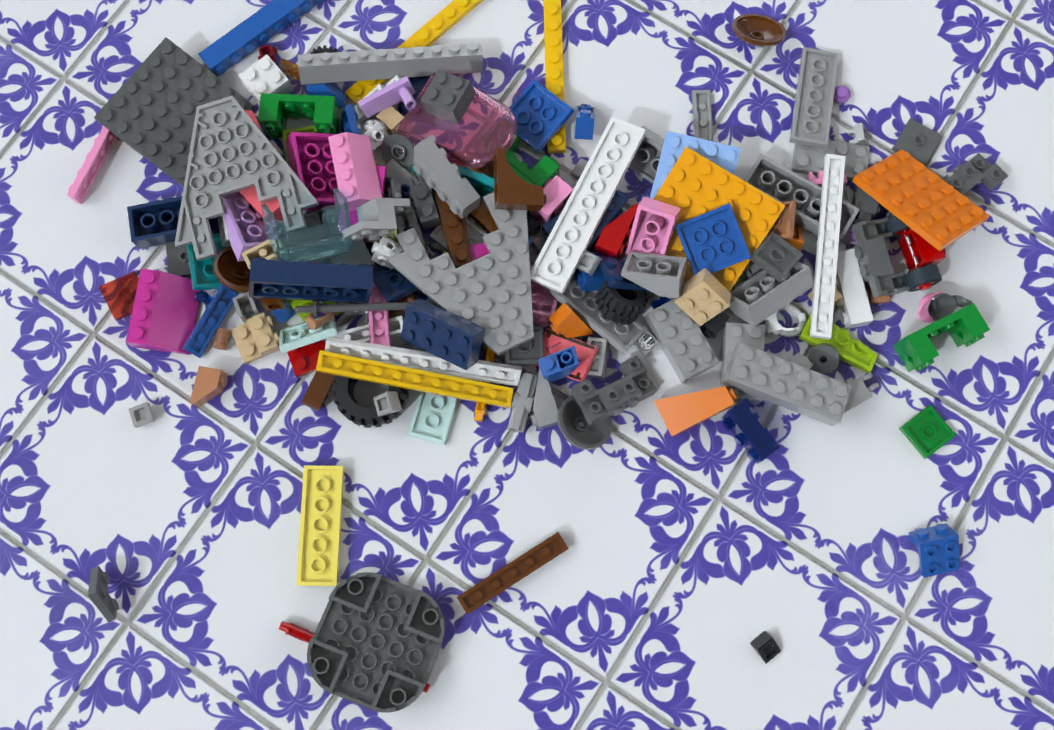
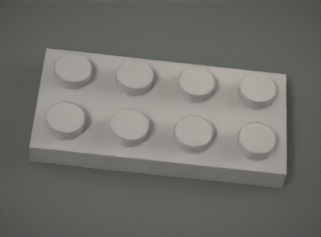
[791,140,870,181]

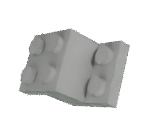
[343,198,410,241]

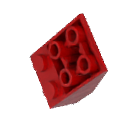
[594,203,638,258]

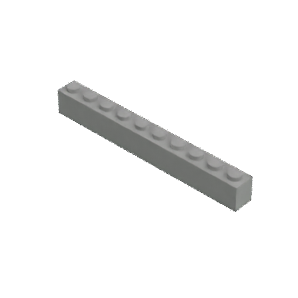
[297,43,483,85]

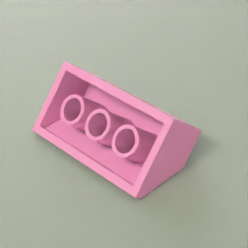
[328,132,383,212]

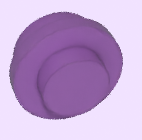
[833,85,851,104]

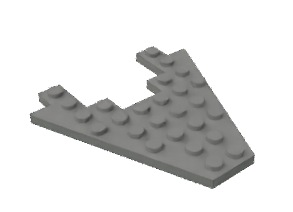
[175,96,319,261]
[388,192,534,355]

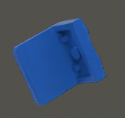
[908,523,960,578]

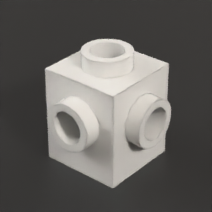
[361,119,389,150]
[371,236,402,269]

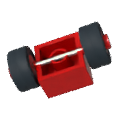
[884,215,946,292]

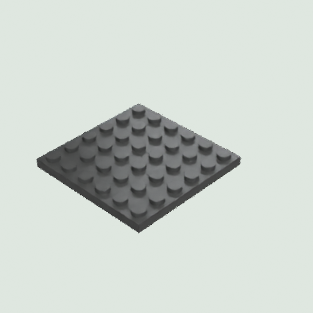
[94,37,254,188]

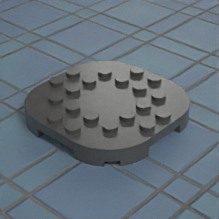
[307,572,445,713]

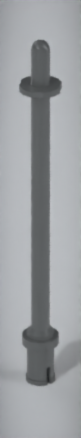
[294,298,440,318]

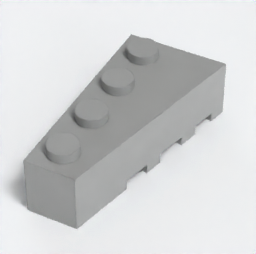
[413,134,480,219]

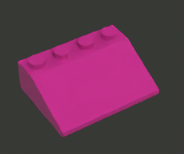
[285,132,341,211]
[126,268,202,355]

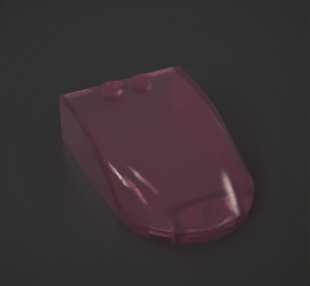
[396,72,517,168]

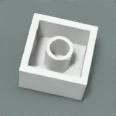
[238,55,293,104]

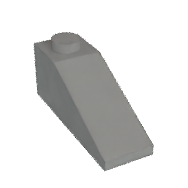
[530,368,558,430]

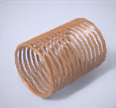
[213,328,232,350]

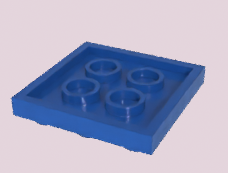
[498,79,574,154]
[675,203,751,276]

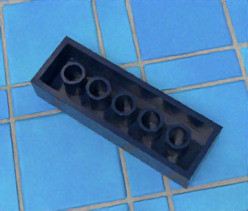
[249,257,373,303]

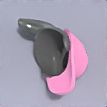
[917,292,972,323]

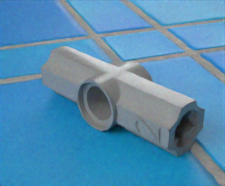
[508,373,538,433]

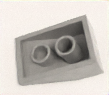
[621,252,687,298]

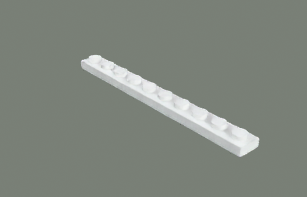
[810,154,846,340]
[325,337,522,386]

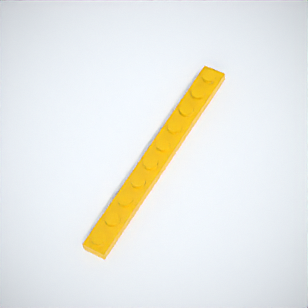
[345,0,484,105]
[543,0,566,153]
[316,350,514,408]

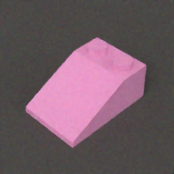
[625,196,681,256]

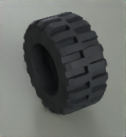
[332,375,409,428]

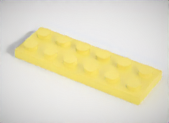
[296,465,344,586]

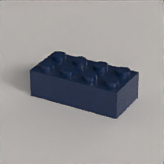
[127,196,213,249]
[400,298,486,370]

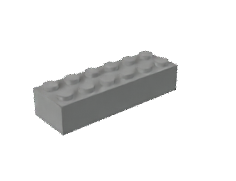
[744,154,860,243]
[722,342,852,426]

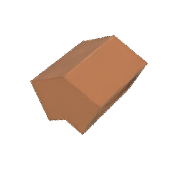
[304,304,335,330]

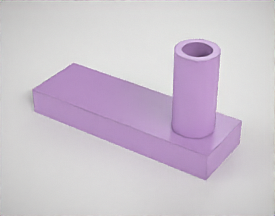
[358,76,416,118]

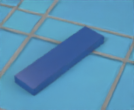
[182,283,239,358]

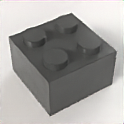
[420,70,476,125]

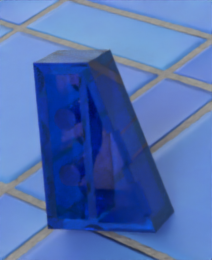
[721,397,780,464]

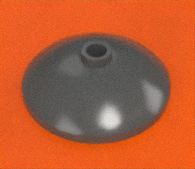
[557,395,612,450]

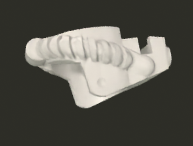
[762,303,807,337]

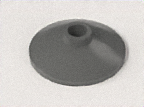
[381,134,414,170]

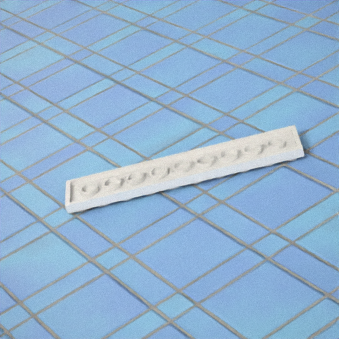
[530,117,646,294]

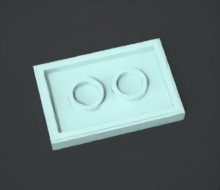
[279,316,338,353]
[407,391,458,445]

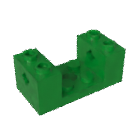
[258,93,341,139]
[484,120,560,188]
[893,303,990,372]

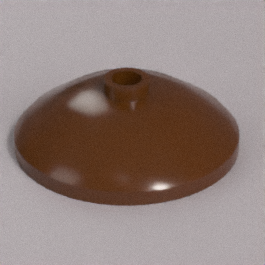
[732,14,786,47]
[213,246,250,292]

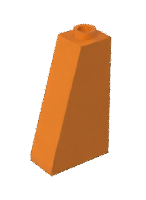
[654,386,738,436]

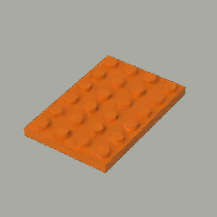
[852,150,990,251]

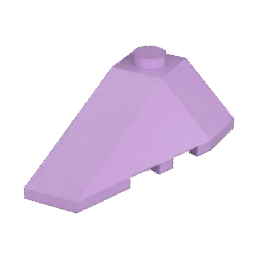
[222,192,276,261]

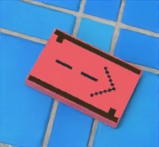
[537,328,598,382]

